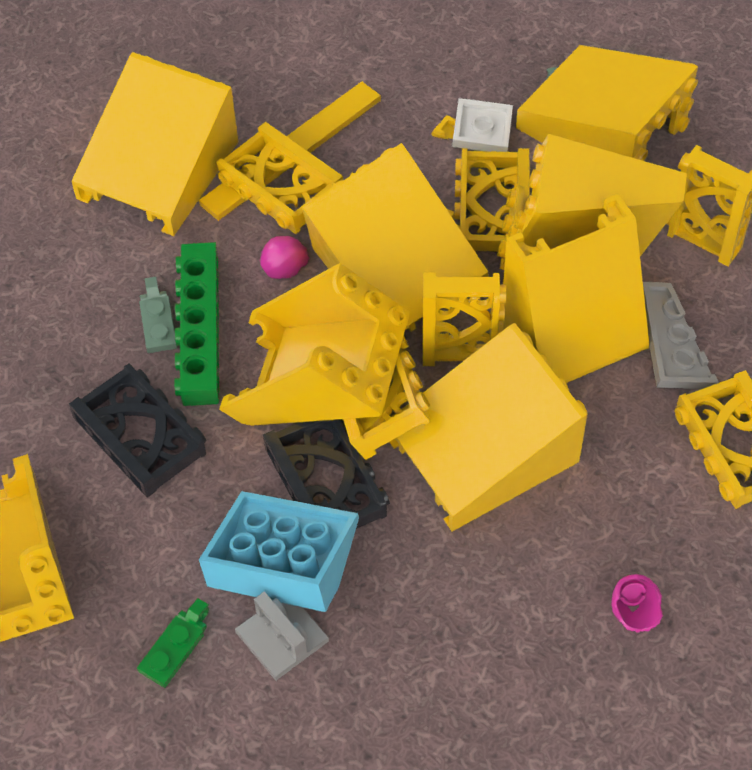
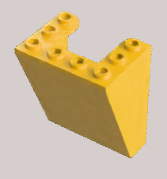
[516,45,698,161]
[72,52,239,236]
[497,134,687,270]
[302,143,489,332]
[503,194,649,383]
[219,263,410,426]
[389,323,588,531]
[0,454,74,642]

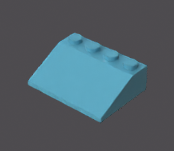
[199,491,359,612]

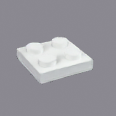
[452,98,513,152]

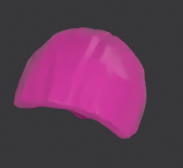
[260,236,310,279]
[611,574,663,633]

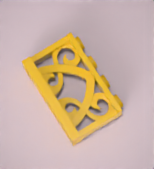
[216,122,344,234]
[666,145,752,267]
[454,148,530,251]
[423,272,506,366]
[343,336,431,460]
[675,370,752,509]

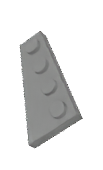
[643,282,719,389]

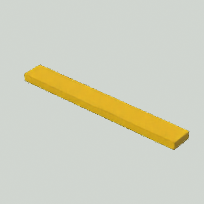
[199,81,381,221]

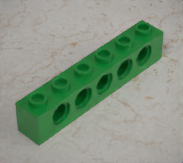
[174,242,220,406]

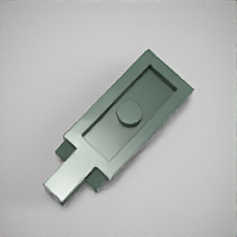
[139,277,177,353]

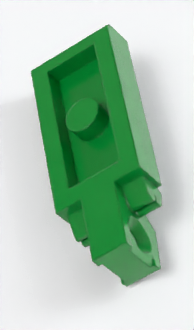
[137,598,209,688]

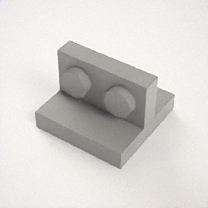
[235,591,329,681]

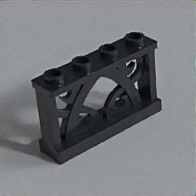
[69,363,206,498]
[263,419,390,529]

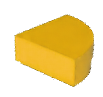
[432,115,456,139]

